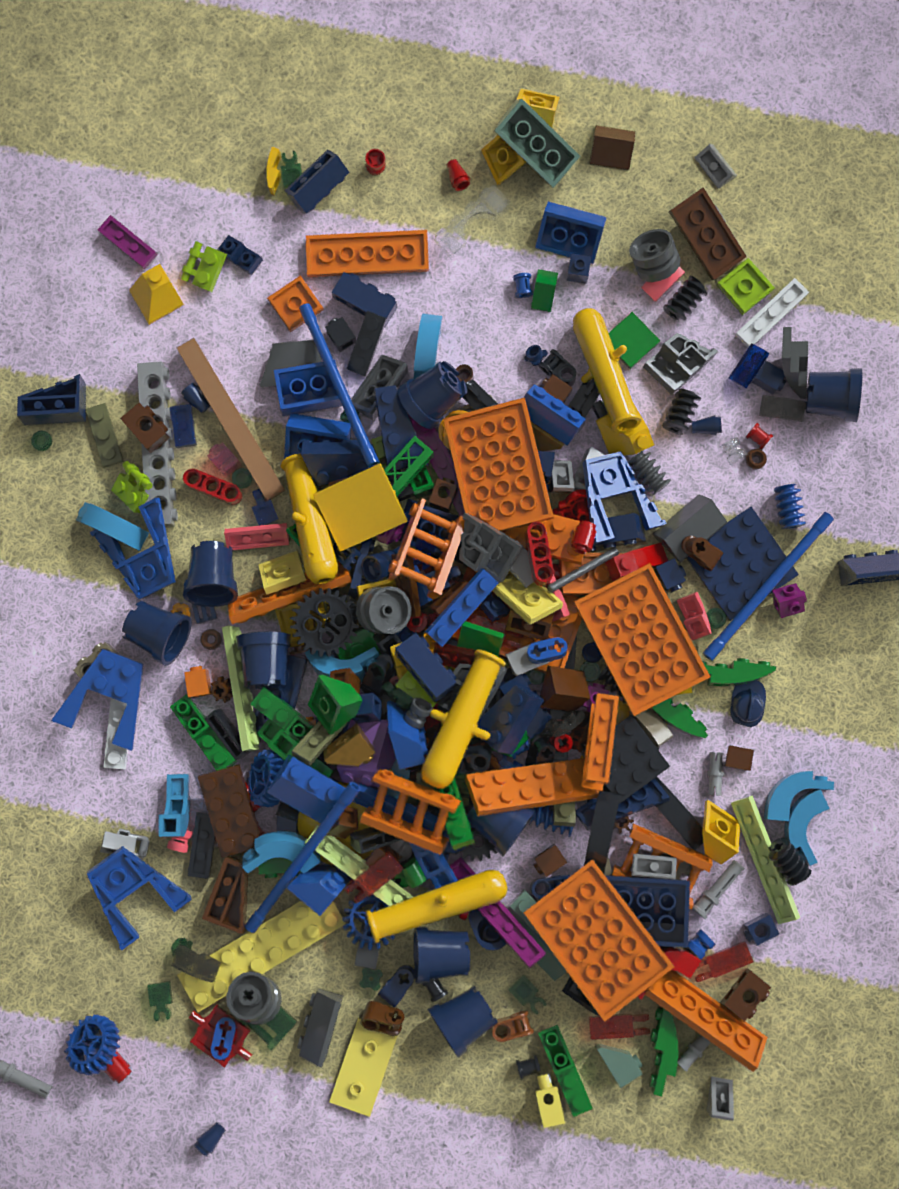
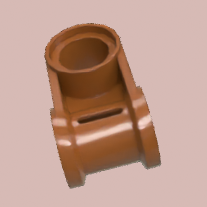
[491,1010,534,1042]

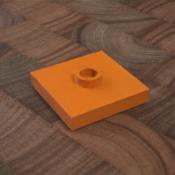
[267,275,324,332]

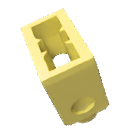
[535,1074,565,1128]

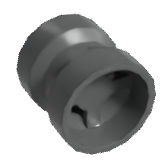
[404,698,433,729]

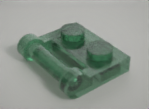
[240,1006,297,1051]

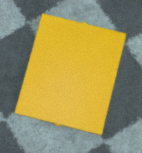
[313,463,408,552]

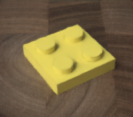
[258,551,306,594]

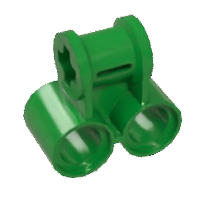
[388,853,427,889]

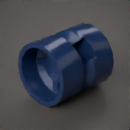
[361,550,396,582]

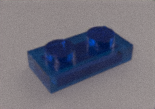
[729,343,769,389]
[170,404,197,448]

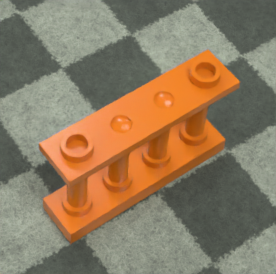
[388,498,465,600]
[581,693,619,791]
[360,769,461,855]
[612,823,713,910]

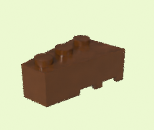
[202,856,248,934]

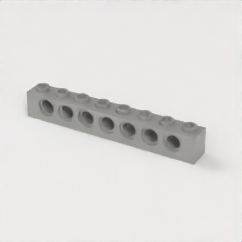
[137,361,178,527]

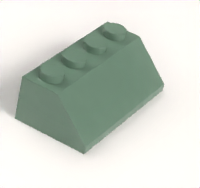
[494,99,580,188]
[506,889,567,981]

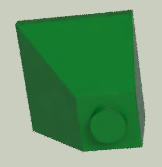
[308,675,362,735]

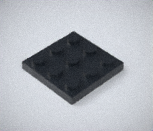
[580,715,670,804]

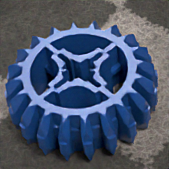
[247,749,285,807]
[342,892,395,950]
[64,1015,122,1076]

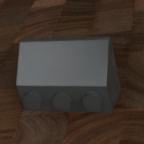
[297,989,344,1067]

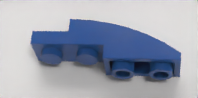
[409,807,458,889]

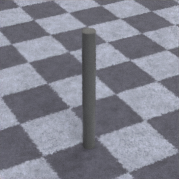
[547,547,619,593]

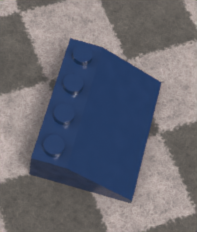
[838,550,899,586]
[606,876,690,948]

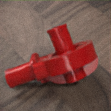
[552,489,590,522]

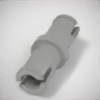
[707,752,724,796]
[678,1035,711,1072]

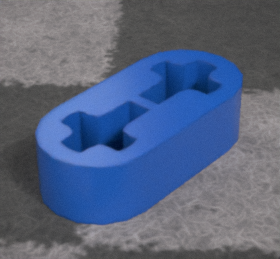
[527,637,567,664]
[211,1017,236,1060]

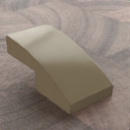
[629,708,673,747]

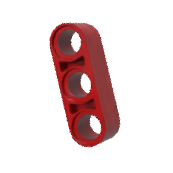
[183,468,243,505]
[525,522,554,586]

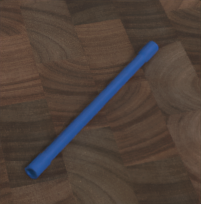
[299,303,380,468]
[703,512,834,661]
[245,782,361,933]

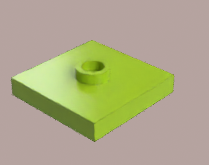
[716,258,775,315]

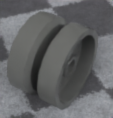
[629,229,681,282]
[356,586,411,634]
[226,971,282,1025]

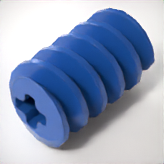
[774,484,806,529]
[529,805,573,837]

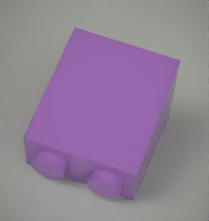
[337,719,396,787]

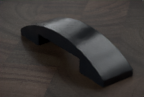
[655,777,703,850]
[584,791,621,874]

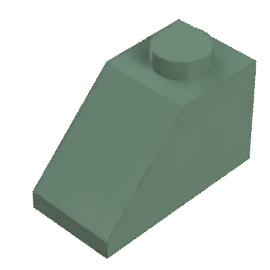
[596,1044,643,1088]

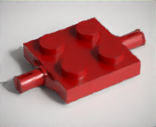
[189,1005,252,1068]

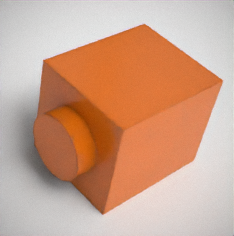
[184,666,212,698]

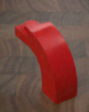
[637,946,702,1000]

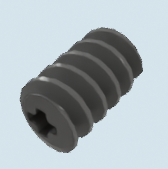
[628,450,671,496]

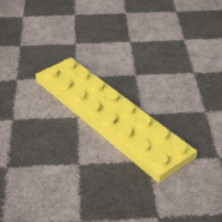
[177,901,346,1012]

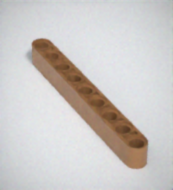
[176,338,285,501]

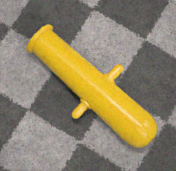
[573,308,642,433]
[280,454,338,584]
[421,650,505,788]
[366,870,507,943]

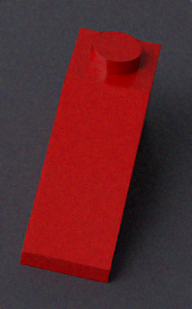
[605,543,668,582]

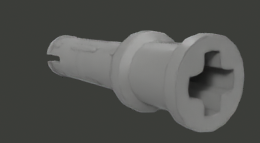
[692,860,744,919]
[0,1060,53,1099]

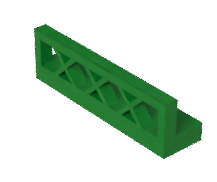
[384,436,434,497]

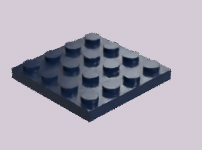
[686,506,799,621]

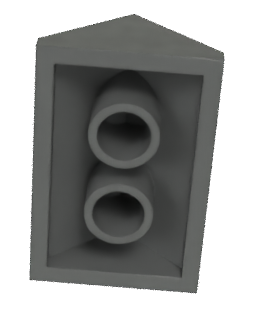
[351,355,408,421]
[652,494,727,563]

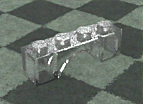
[434,185,510,262]

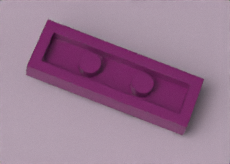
[97,215,158,270]

